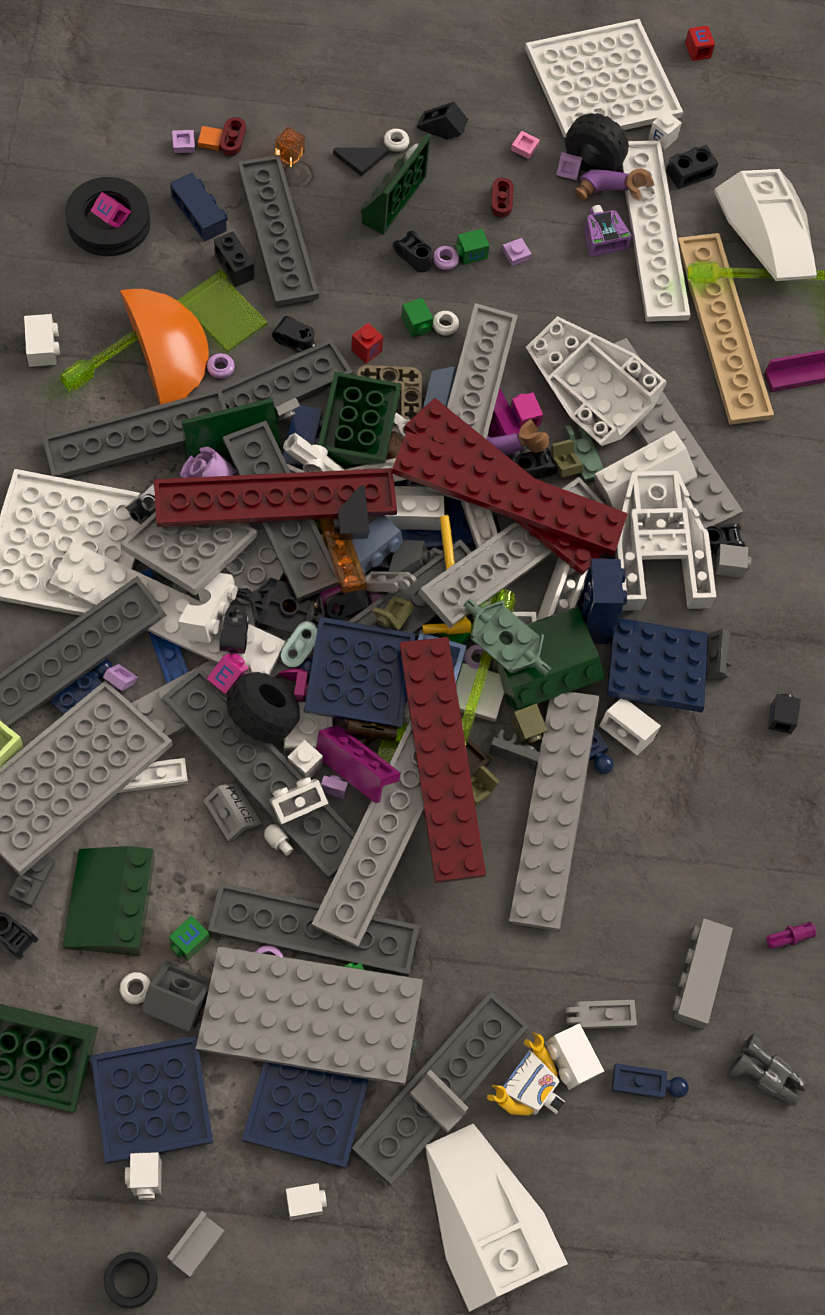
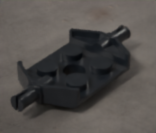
[236,577,327,637]

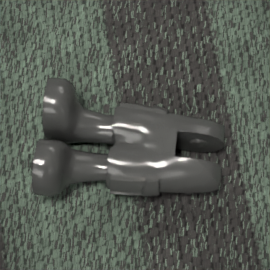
[728,1033,808,1106]

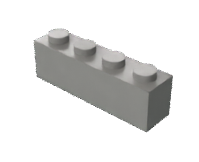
[672,919,733,1029]

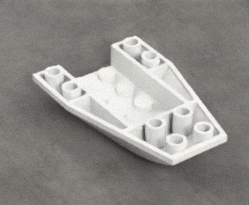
[714,169,817,281]
[526,316,667,446]
[425,1124,568,1312]

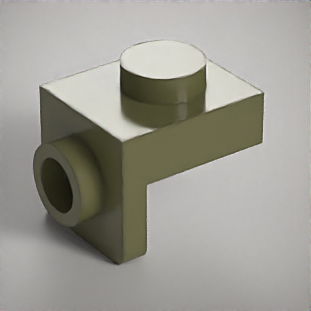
[551,439,583,477]
[372,596,415,630]
[471,765,499,807]

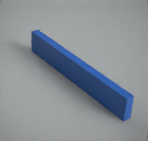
[141,569,189,683]

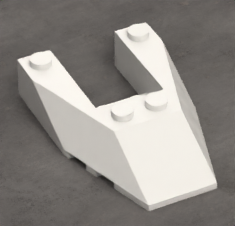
[616,471,716,611]

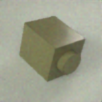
[510,704,548,744]

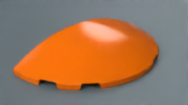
[120,289,209,405]

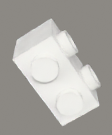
[24,314,60,367]
[600,699,661,755]
[269,777,328,824]
[544,1023,604,1090]
[125,1153,161,1200]

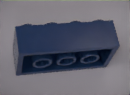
[577,559,627,644]

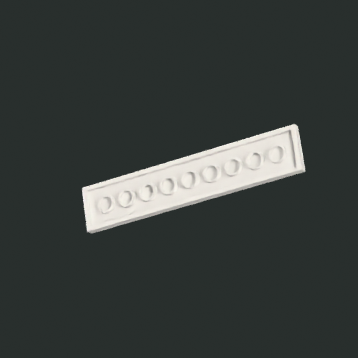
[621,140,690,322]
[49,542,286,675]

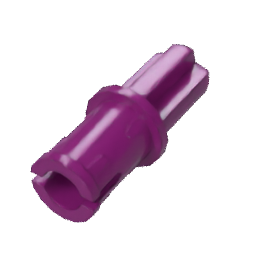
[766,921,816,949]

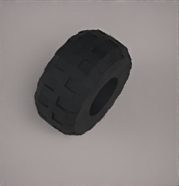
[565,113,629,172]
[226,672,300,743]

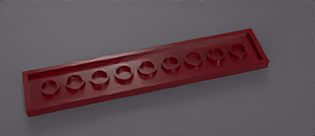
[404,398,604,575]
[391,431,628,556]
[154,468,397,527]
[399,637,486,883]

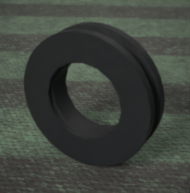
[65,177,150,256]

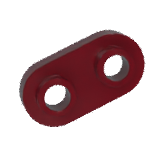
[220,117,246,156]
[491,178,514,217]

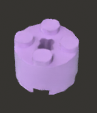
[180,447,236,478]

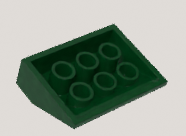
[361,133,431,235]
[318,372,402,466]
[181,398,281,469]
[496,607,605,710]
[63,846,155,956]
[0,1004,98,1112]

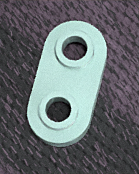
[281,622,317,667]

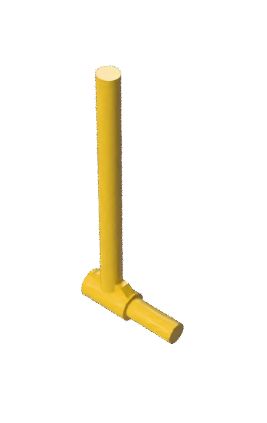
[422,515,471,635]

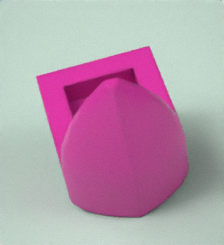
[278,668,308,702]

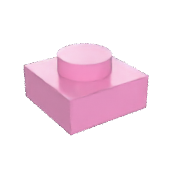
[511,131,540,159]

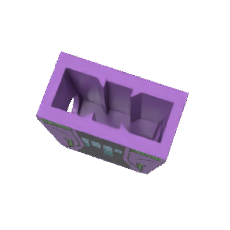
[584,205,632,257]

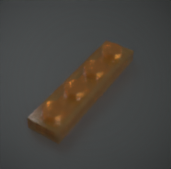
[318,518,367,593]

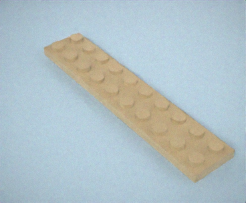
[677,233,774,425]

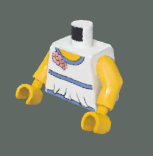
[487,1032,565,1116]

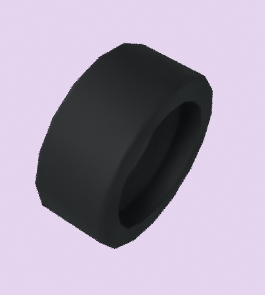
[103,1251,158,1309]

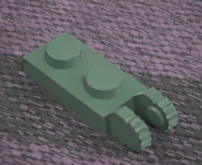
[564,425,604,483]

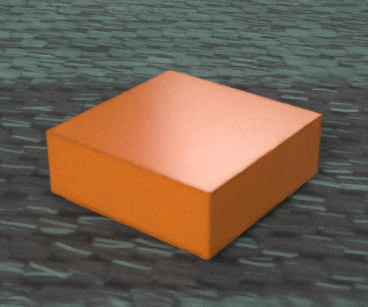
[198,126,223,151]

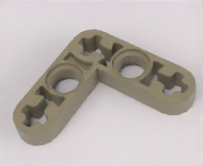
[357,365,422,420]

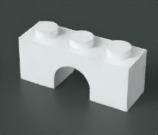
[178,573,237,643]

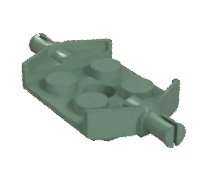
[463,598,551,676]

